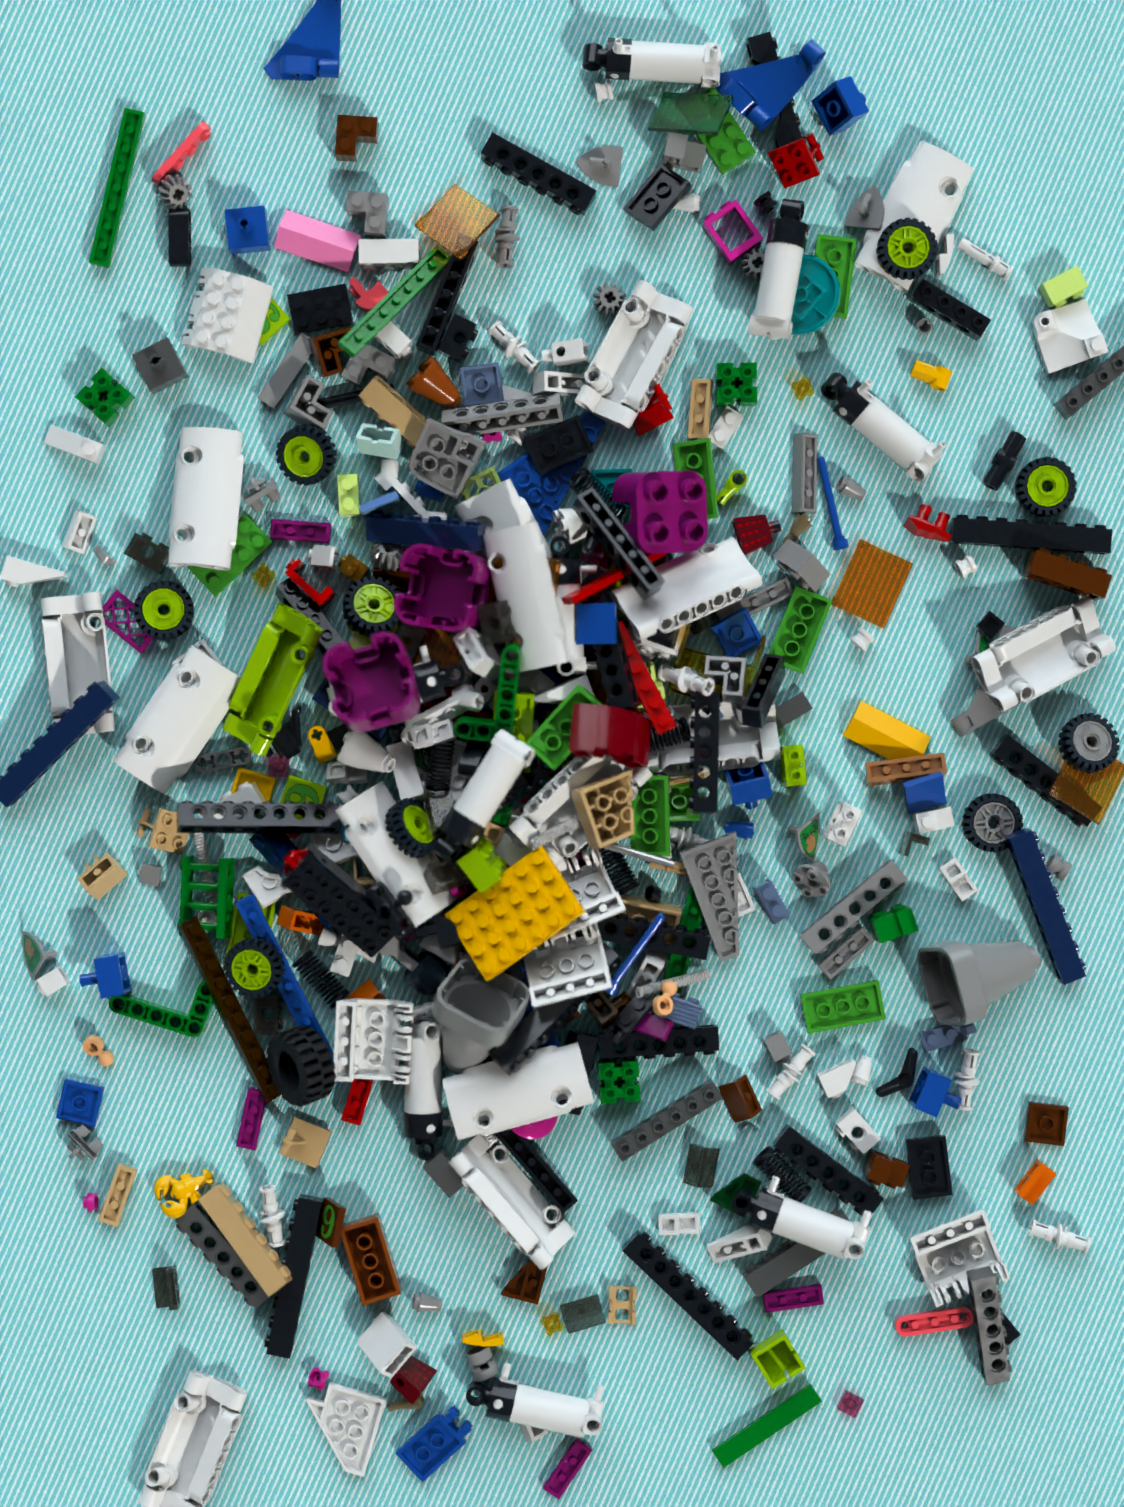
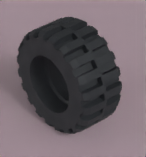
[266,1025,336,1107]

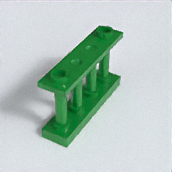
[177,855,235,939]

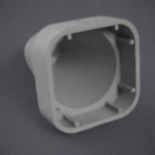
[917,941,1041,1026]
[432,958,530,1075]

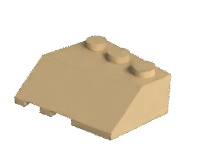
[570,770,634,848]

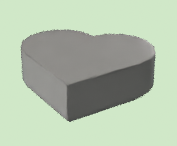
[93,545,117,566]

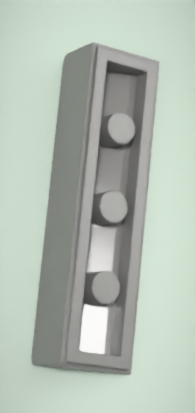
[792,433,818,514]

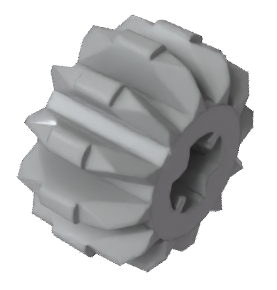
[158,174,193,210]
[740,247,766,282]
[593,282,626,316]
[370,542,404,572]

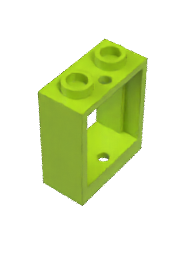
[779,745,807,787]

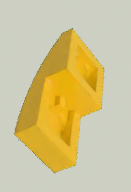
[462,1329,505,1347]

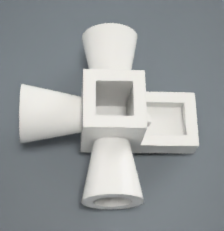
[318,926,379,977]

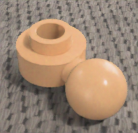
[652,980,677,1016]
[83,1035,114,1067]

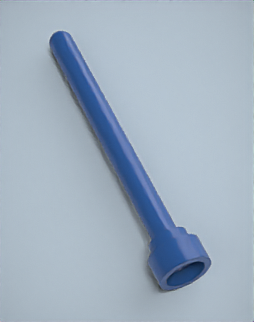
[817,456,849,551]
[605,913,665,996]

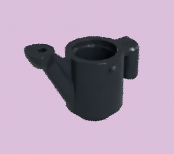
[266,705,303,760]

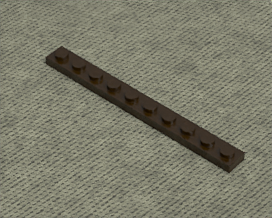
[177,916,282,1103]

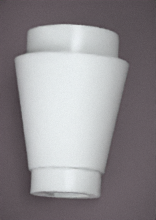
[673,193,701,213]
[851,1055,873,1086]

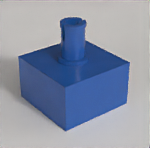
[811,76,869,136]
[225,206,271,255]
[723,762,772,809]
[79,952,131,999]
[908,1066,962,1117]

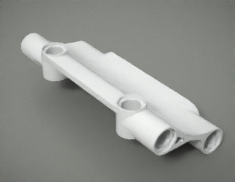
[610,537,763,641]
[449,1134,576,1270]

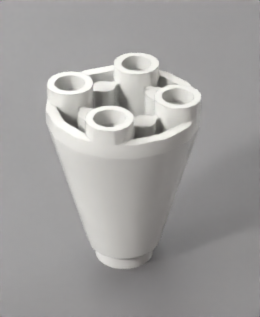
[552,508,588,548]
[337,731,396,773]

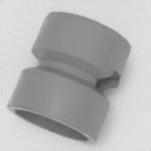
[465,1346,499,1382]

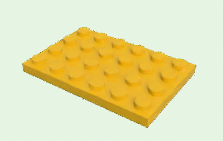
[445,845,586,981]

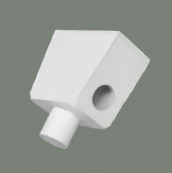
[542,338,589,367]

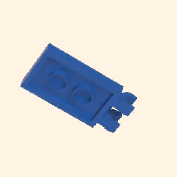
[395,1405,473,1482]

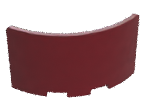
[569,704,652,768]

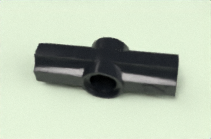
[982,431,1026,491]

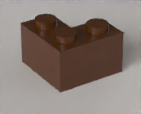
[335,115,379,162]
[308,327,351,377]
[862,1149,910,1189]

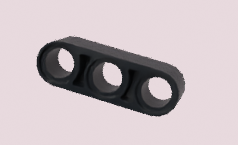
[168,209,191,267]
[458,727,492,777]

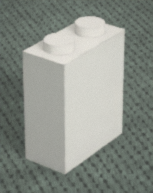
[356,1312,417,1378]

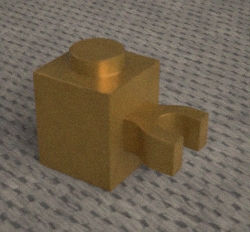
[338,554,370,582]

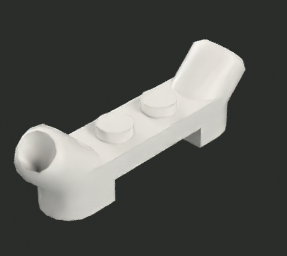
[374,458,448,520]
[400,684,485,747]

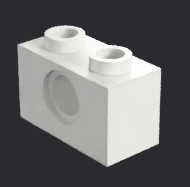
[835,1106,881,1154]

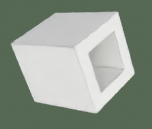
[36,966,71,997]

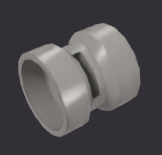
[1045,854,1072,881]

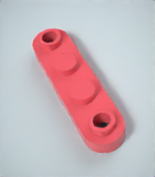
[151,122,211,187]
[894,1306,973,1337]

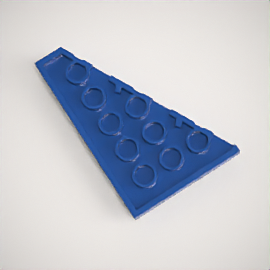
[497,411,605,536]

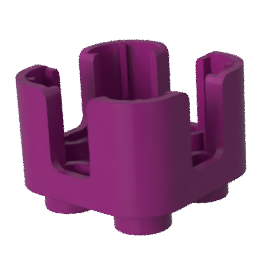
[612,471,707,554]
[394,544,492,633]
[323,632,421,732]

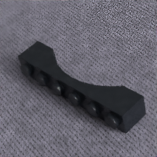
[746,32,806,148]

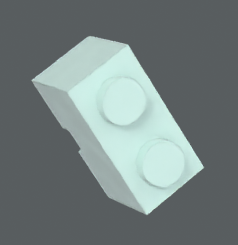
[355,423,404,460]

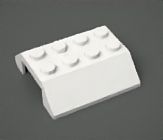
[181,268,274,364]
[549,848,626,941]
[523,923,612,1008]
[334,998,413,1084]
[909,1209,1010,1308]

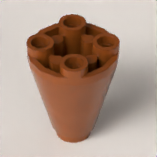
[406,357,462,409]

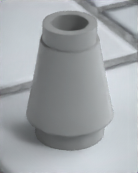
[836,476,867,501]
[412,1292,442,1312]

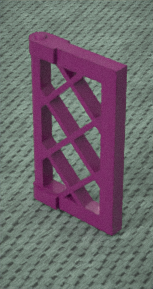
[102,590,154,654]

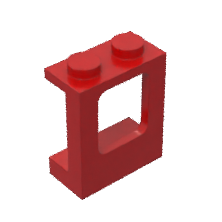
[285,558,337,609]

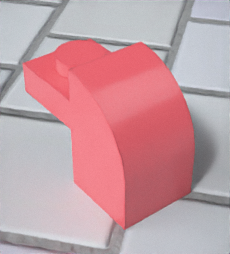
[348,277,389,312]

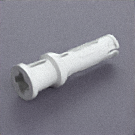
[957,237,1015,281]

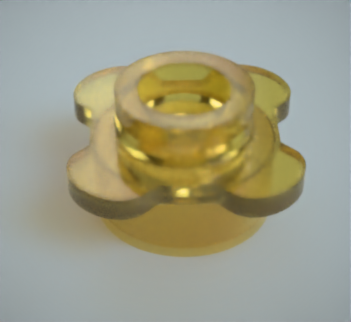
[791,377,814,400]
[252,563,276,587]
[541,1312,564,1336]

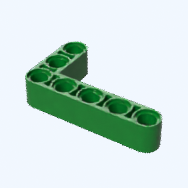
[454,643,522,742]
[109,981,214,1037]

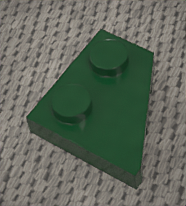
[710,1172,762,1218]

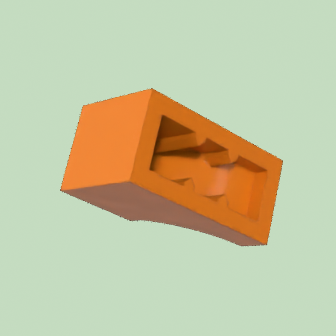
[277,905,324,935]

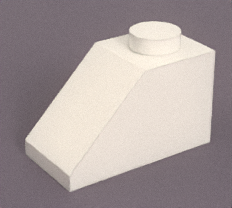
[308,545,339,570]
[912,806,955,834]
[816,1058,856,1099]

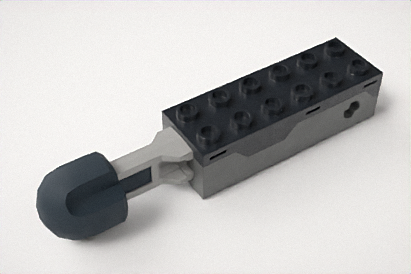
[281,842,449,995]

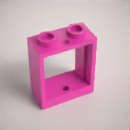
[702,200,763,265]

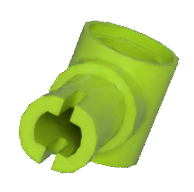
[716,470,747,506]

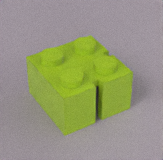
[456,836,507,893]
[749,1329,806,1390]

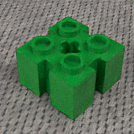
[715,363,757,406]
[75,367,135,427]
[868,904,919,943]
[598,1058,641,1104]

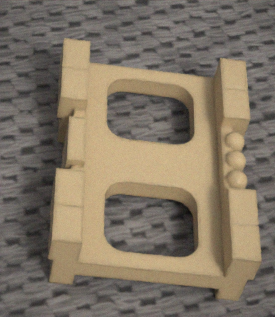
[608,1285,637,1325]

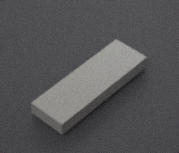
[817,926,875,980]

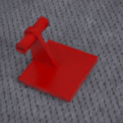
[768,133,825,188]
[632,384,674,436]

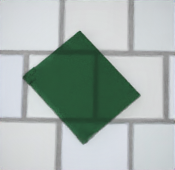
[648,92,734,135]

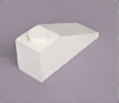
[533,371,596,396]
[43,425,107,465]
[0,556,68,587]
[533,674,595,705]
[626,949,667,1005]
[706,1225,772,1263]

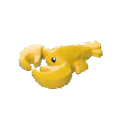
[154,1169,214,1219]

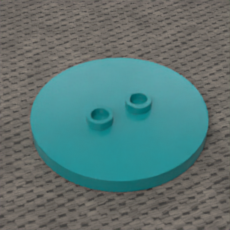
[791,255,841,335]

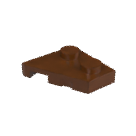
[501,1260,548,1305]

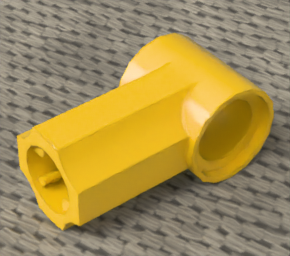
[910,360,953,391]

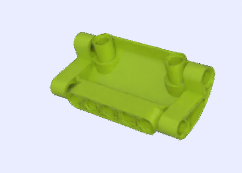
[222,603,323,756]

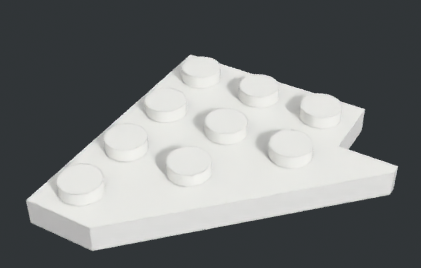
[306,1382,387,1477]

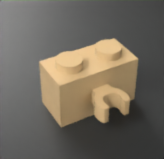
[77,852,128,900]

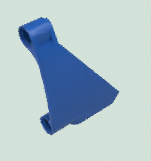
[264,0,341,81]
[715,39,826,131]

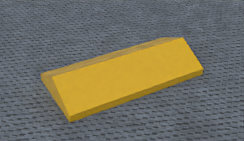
[842,701,931,760]

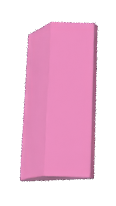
[274,210,362,273]

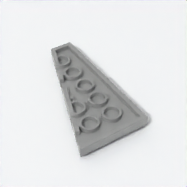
[680,831,739,962]

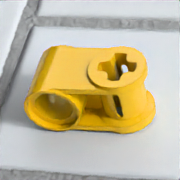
[308,725,338,765]

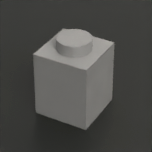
[762,1029,792,1063]

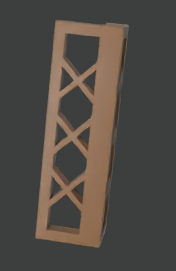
[864,753,947,787]

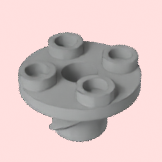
[791,861,831,898]

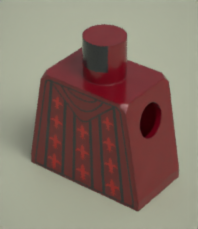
[732,515,782,556]
[390,1356,437,1405]

